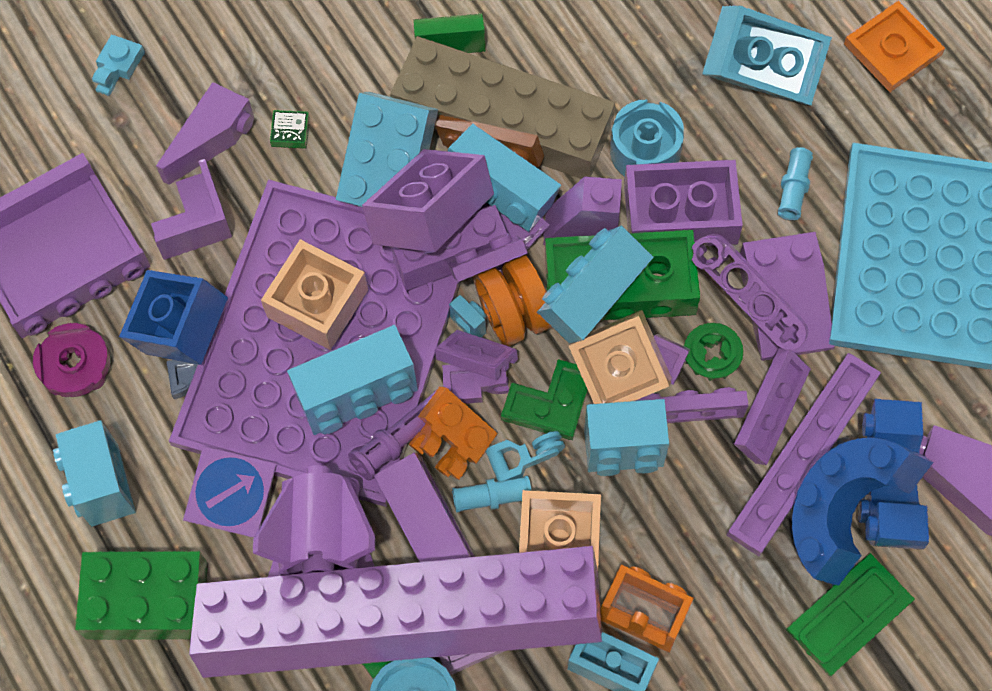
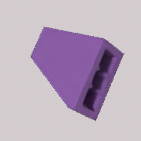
[543,177,622,245]
[920,425,992,536]

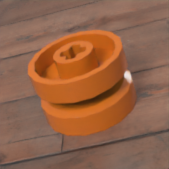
[473,255,552,346]

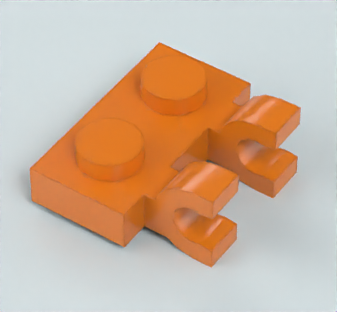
[409,386,498,480]

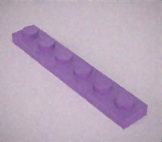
[726,353,881,557]

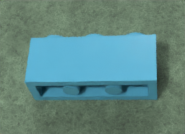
[448,123,561,232]
[537,226,653,343]

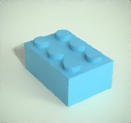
[336,92,438,207]
[287,325,418,435]

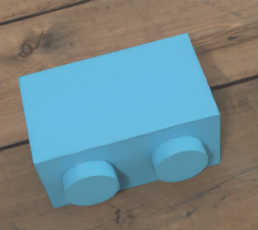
[567,632,659,691]

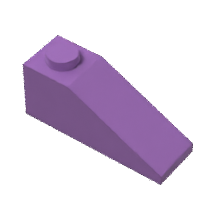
[156,82,254,185]

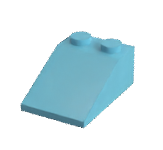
[702,6,832,105]

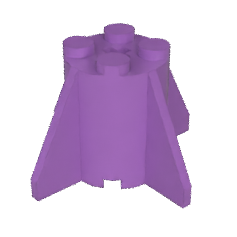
[253,465,375,577]

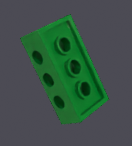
[545,230,700,321]

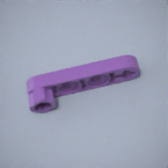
[692,234,808,350]

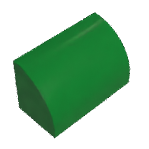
[413,13,486,53]

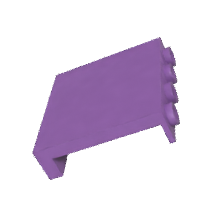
[0,153,151,339]

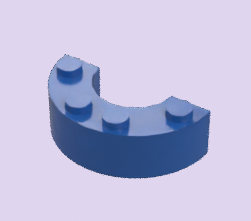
[858,399,929,550]
[792,438,934,586]

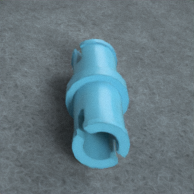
[778,148,813,220]
[452,476,532,513]

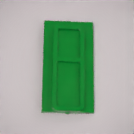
[786,553,915,677]

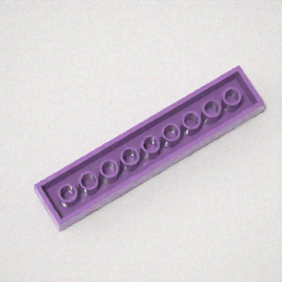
[189,546,602,678]

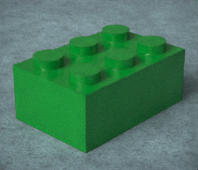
[75,551,208,640]

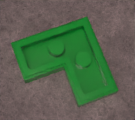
[501,359,588,441]

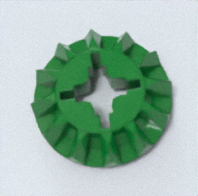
[684,323,744,381]

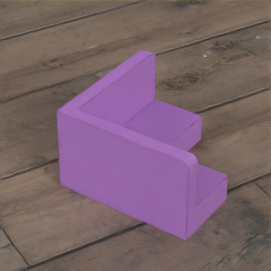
[151,159,232,260]

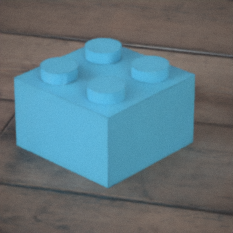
[584,399,669,476]
[53,420,136,527]

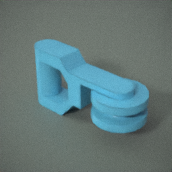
[486,431,565,482]

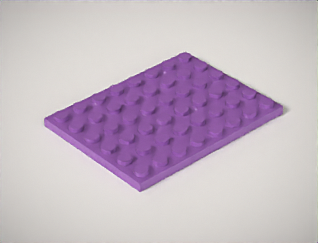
[169,180,461,507]

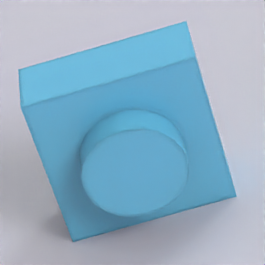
[449,295,486,337]

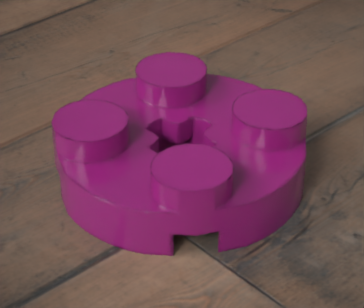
[33,323,110,397]

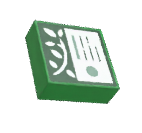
[270,110,310,149]

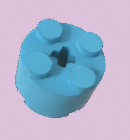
[610,100,684,177]

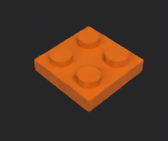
[844,1,945,92]

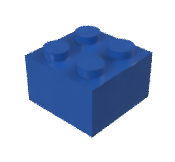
[119,270,228,365]

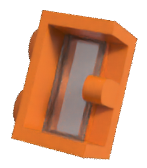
[600,565,694,653]

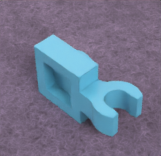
[92,34,145,96]

